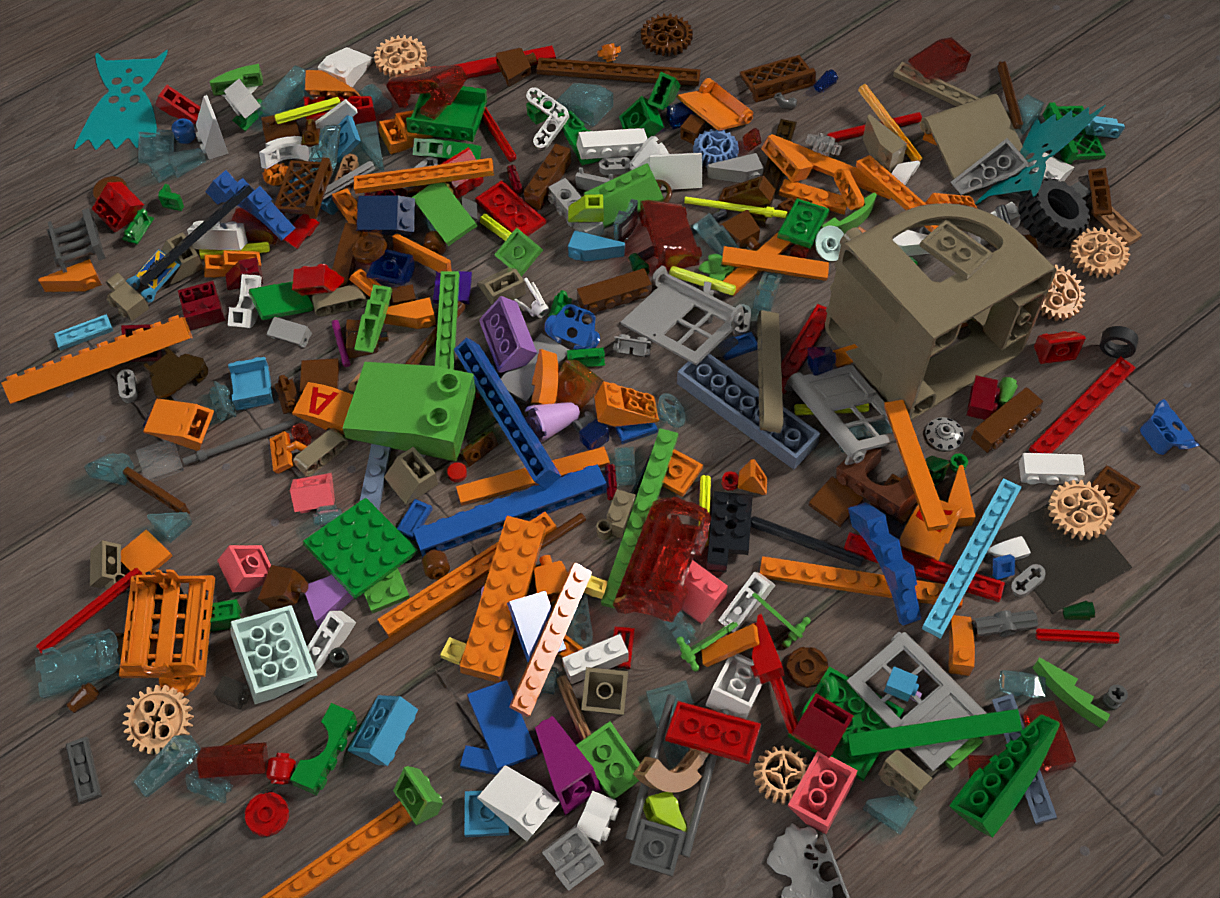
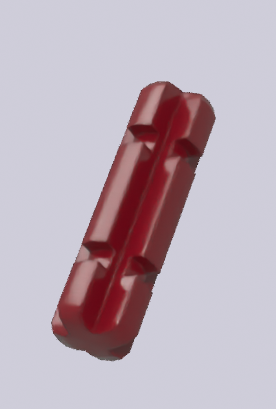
[507,164,523,194]
[605,464,617,500]

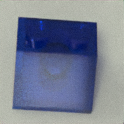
[366,249,415,285]

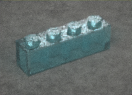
[257,65,307,120]

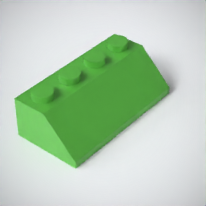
[585,163,664,228]

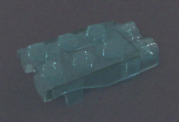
[35,629,121,698]

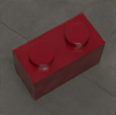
[966,375,1000,420]

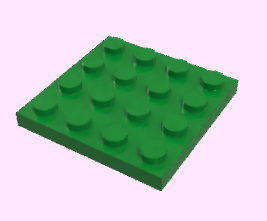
[303,498,418,599]
[788,666,904,782]

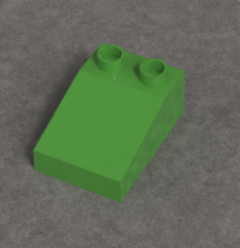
[343,362,476,462]

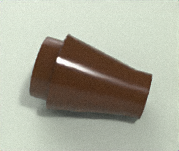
[66,682,100,713]

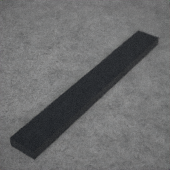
[140,184,254,286]

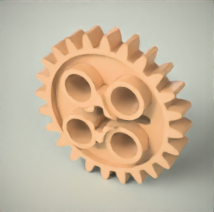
[374,35,427,79]
[1069,227,1130,278]
[1040,264,1086,321]
[1048,480,1115,540]
[123,685,194,755]

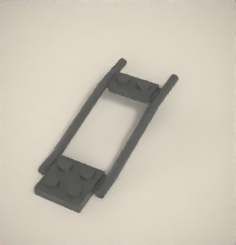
[625,694,729,877]

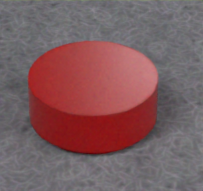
[447,462,467,482]

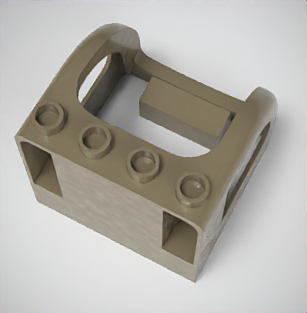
[825,203,1057,421]

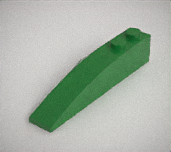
[949,714,1060,838]

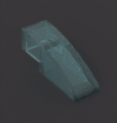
[147,148,206,183]
[692,213,739,256]

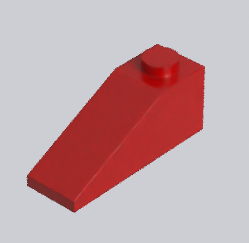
[155,85,201,125]
[750,614,785,684]

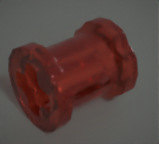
[291,423,312,446]

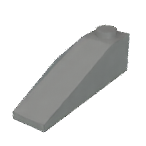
[951,138,1029,195]

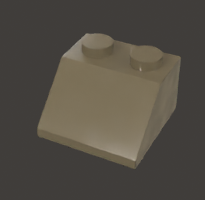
[581,667,628,715]

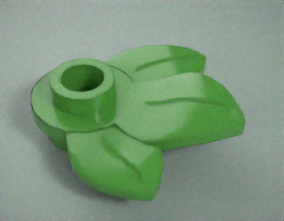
[699,254,734,281]

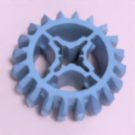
[693,129,739,167]

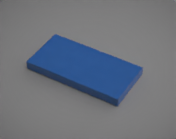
[467,680,538,771]

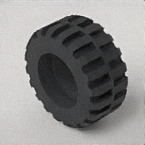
[1018,178,1090,248]

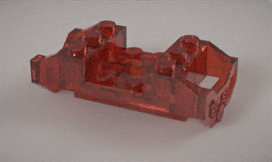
[613,497,711,622]

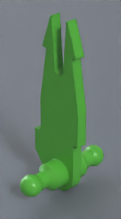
[752,592,811,648]
[676,622,738,672]

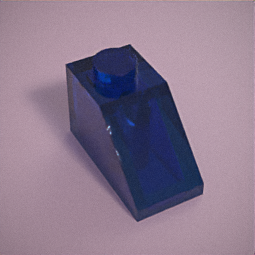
[808,347,836,376]

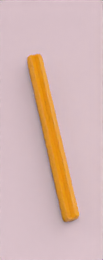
[858,84,922,162]

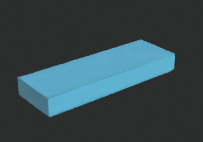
[54,314,113,351]

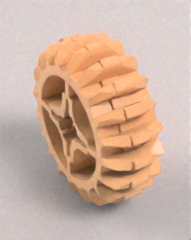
[753,745,809,805]

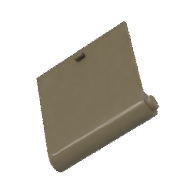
[920,94,1030,180]

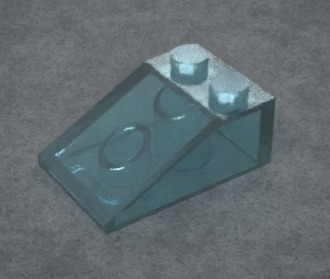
[556,83,613,127]

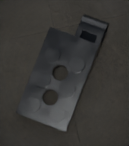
[706,491,753,573]

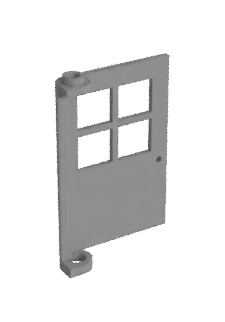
[621,266,744,365]
[785,365,896,465]
[846,632,986,772]

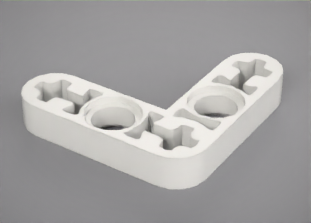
[526,88,569,150]

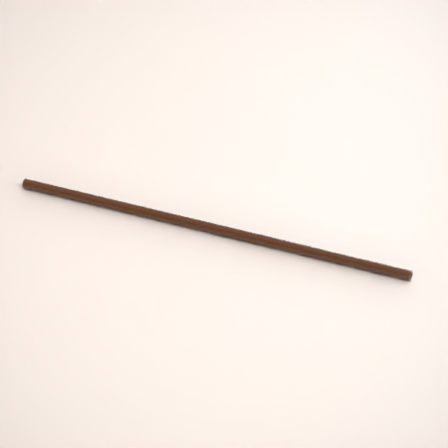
[217,513,586,758]

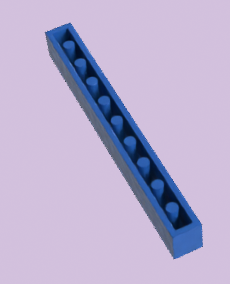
[454,337,561,489]
[413,464,607,558]

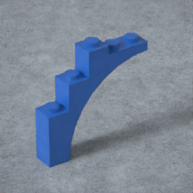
[205,170,295,241]
[848,502,921,625]

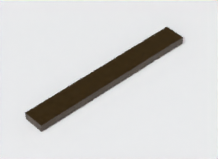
[750,119,797,227]

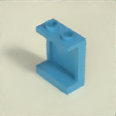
[228,357,274,410]

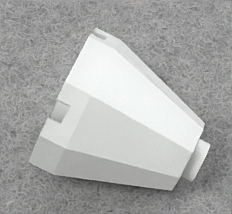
[630,136,669,171]

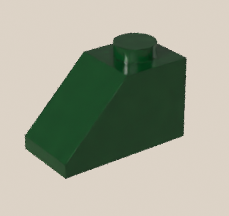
[925,456,950,486]

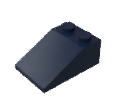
[356,196,415,238]

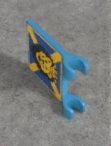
[126,249,180,303]

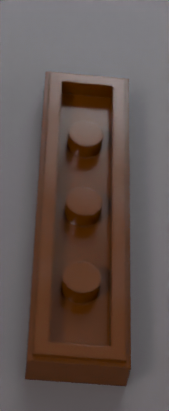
[123,466,190,518]

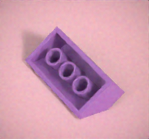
[479,296,537,372]

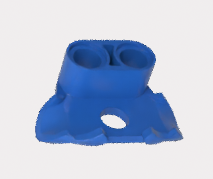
[545,304,600,350]
[1140,399,1200,455]

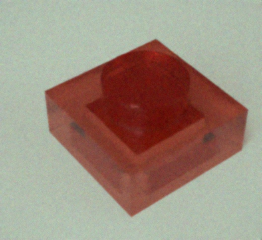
[742,128,762,152]

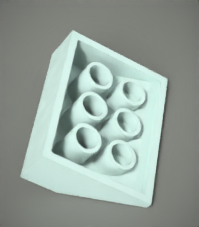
[230,605,317,704]

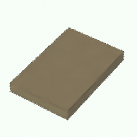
[919,220,993,280]

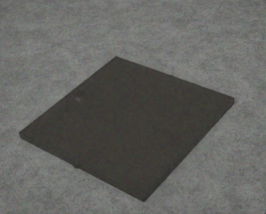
[994,503,1132,614]

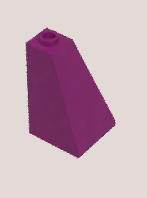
[535,716,601,815]

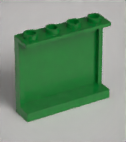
[406,80,487,142]

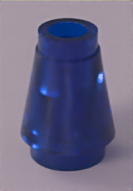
[814,69,838,93]

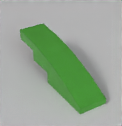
[354,285,392,353]
[1033,657,1110,729]

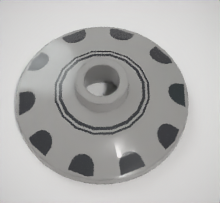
[925,417,964,451]

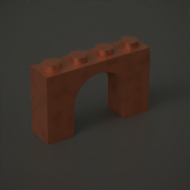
[836,447,917,519]

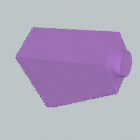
[305,575,353,628]

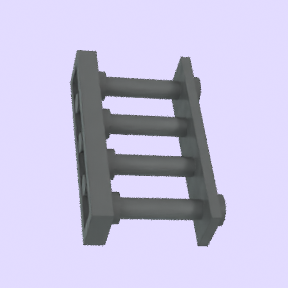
[47,208,106,273]

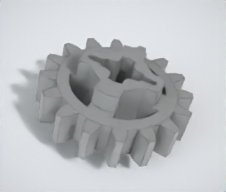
[805,133,842,156]

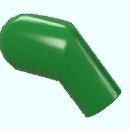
[822,676,839,703]

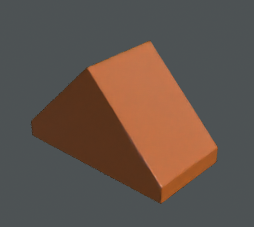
[738,459,767,495]

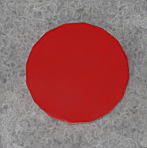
[245,792,289,837]

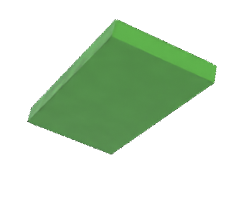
[412,182,477,246]

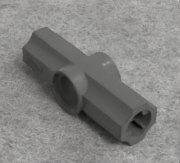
[972,610,1038,637]

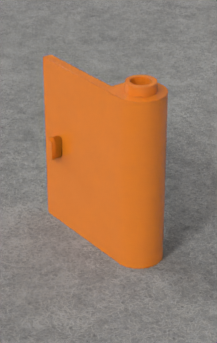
[677,78,753,131]

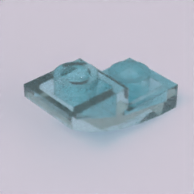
[359,84,393,115]
[615,447,636,486]
[999,670,1045,699]

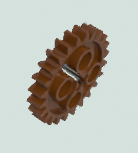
[641,13,693,56]

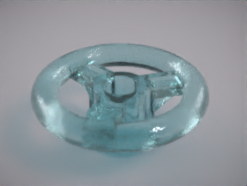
[658,393,686,428]

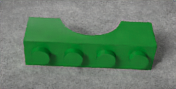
[290,703,357,796]

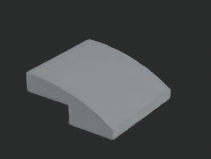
[542,824,604,891]

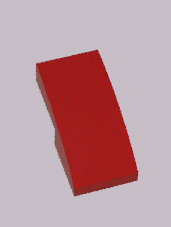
[283,214,320,249]

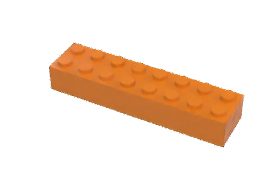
[460,516,545,683]

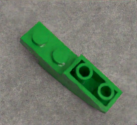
[412,138,482,160]

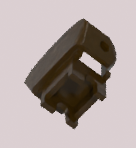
[143,347,208,401]

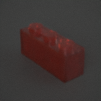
[1024,700,1076,773]
[196,742,269,779]

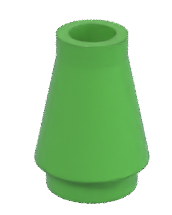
[998,377,1018,406]

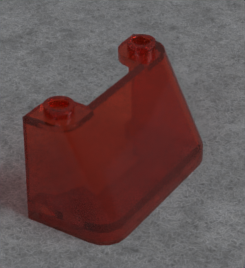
[386,65,468,107]
[640,200,702,272]

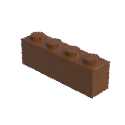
[524,144,571,210]
[577,268,652,314]
[971,387,1044,453]

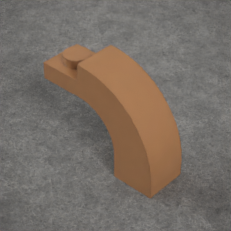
[633,748,709,792]

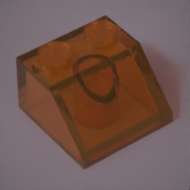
[556,360,604,411]

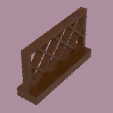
[740,55,816,102]
[274,157,333,219]

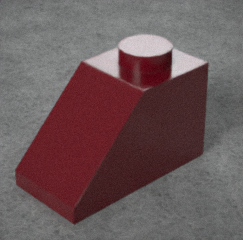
[225,257,263,290]

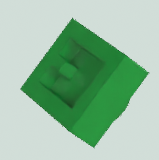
[158,184,184,211]

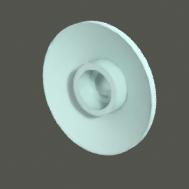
[815,226,844,261]

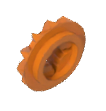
[262,163,288,185]

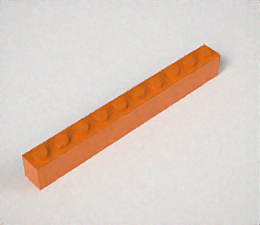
[1,315,193,404]

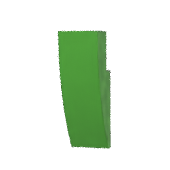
[210,64,263,96]

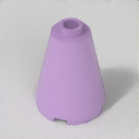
[525,402,580,443]

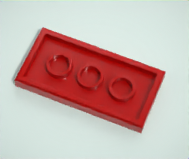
[475,180,546,237]
[665,701,761,764]

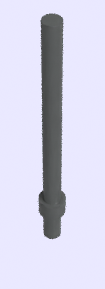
[182,419,295,465]

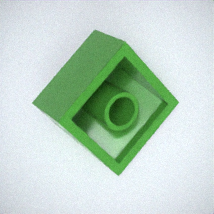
[393,766,443,825]

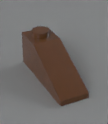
[718,175,775,206]

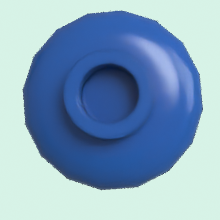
[171,118,196,144]

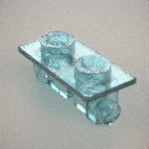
[209,381,237,421]
[661,605,698,645]
[186,769,233,803]

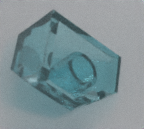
[84,453,135,486]

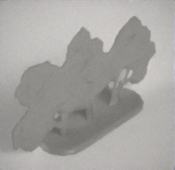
[766,823,850,898]

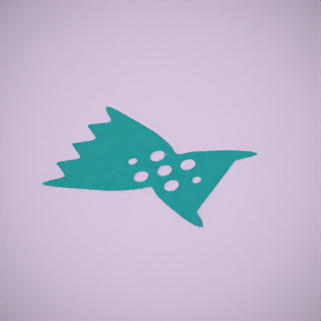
[74,50,168,150]
[975,105,1106,205]

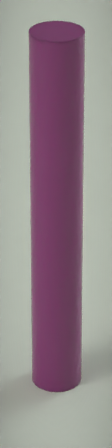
[332,320,351,367]

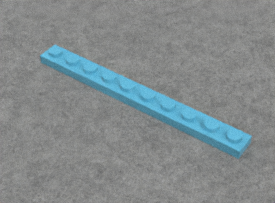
[922,478,1021,639]

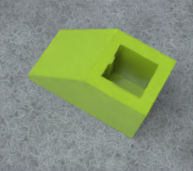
[568,194,604,222]
[643,792,688,833]

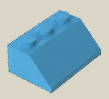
[347,695,418,766]

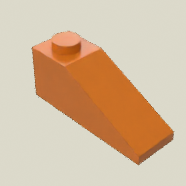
[761,135,813,182]
[38,259,102,292]
[384,297,436,329]
[947,465,976,527]
[948,615,975,676]

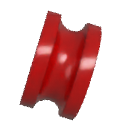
[721,471,739,491]

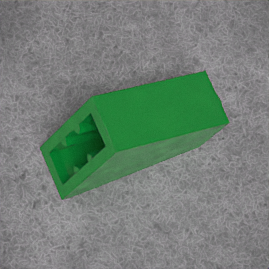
[647,72,681,110]

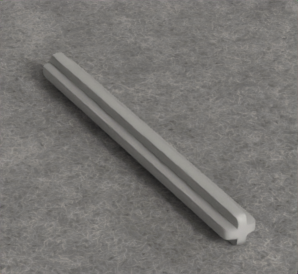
[283,161,375,220]

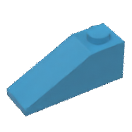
[568,231,625,261]

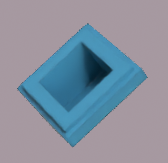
[320,195,339,215]

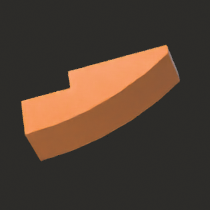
[203,251,261,277]
[531,349,558,405]

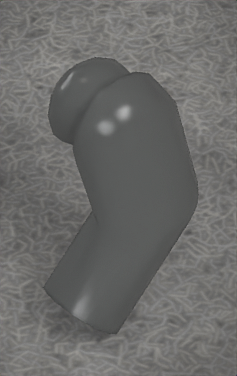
[774,92,797,109]

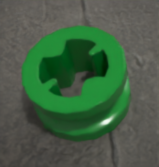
[949,453,968,473]

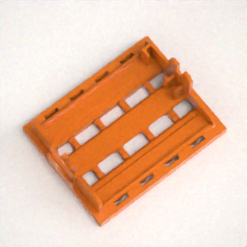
[119,569,215,678]

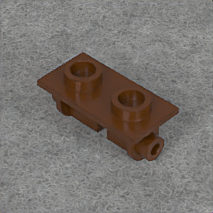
[301,119,320,147]
[274,375,299,414]
[459,430,499,467]

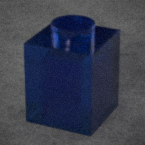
[666,102,693,130]
[579,418,609,450]

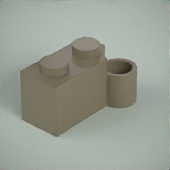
[105,273,149,321]
[596,489,636,540]
[90,540,125,589]

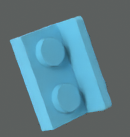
[1085,116,1125,138]

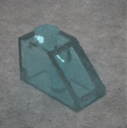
[1018,94,1044,134]
[863,795,917,835]

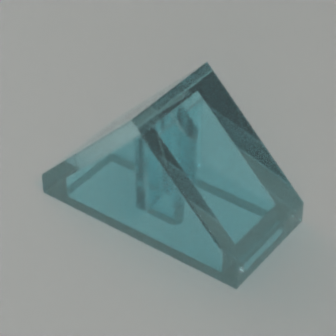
[147,512,192,543]

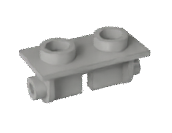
[613,334,652,357]

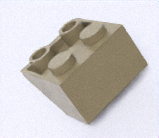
[161,232,204,284]
[477,267,526,305]
[384,447,438,505]
[878,749,932,803]

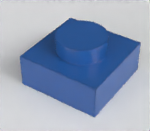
[993,554,1015,580]

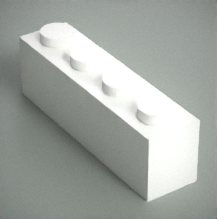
[576,128,647,159]

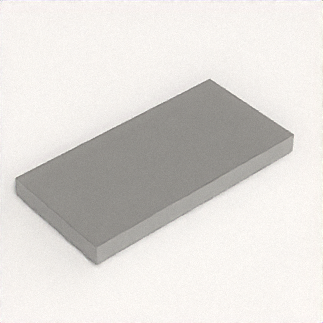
[501,333,569,405]

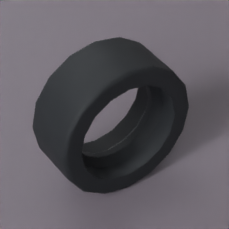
[1100,326,1139,359]

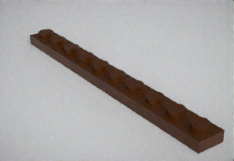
[537,58,701,86]

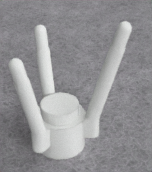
[514,278,550,318]

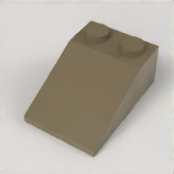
[863,114,907,173]

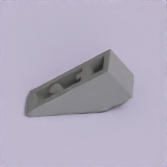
[707,153,763,183]

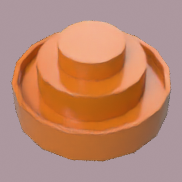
[597,43,621,62]

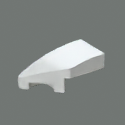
[891,161,920,185]
[986,536,1031,560]

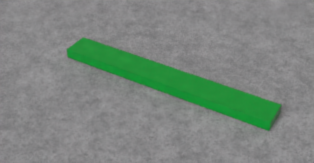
[847,709,1022,756]

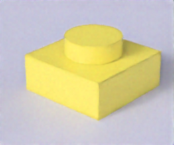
[583,576,608,599]
[440,637,466,665]

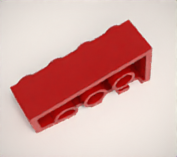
[304,96,376,126]

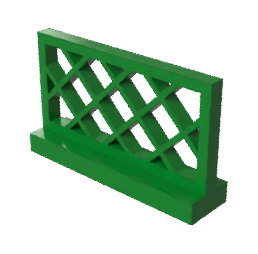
[1042,102,1106,164]

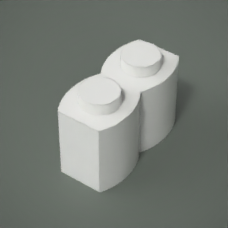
[578,791,619,845]

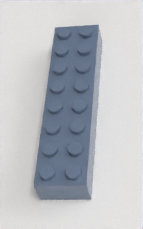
[677,354,820,470]

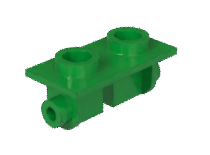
[232,99,266,132]
[122,209,154,245]
[549,290,572,317]
[567,347,605,369]

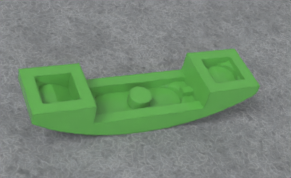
[821,192,877,234]

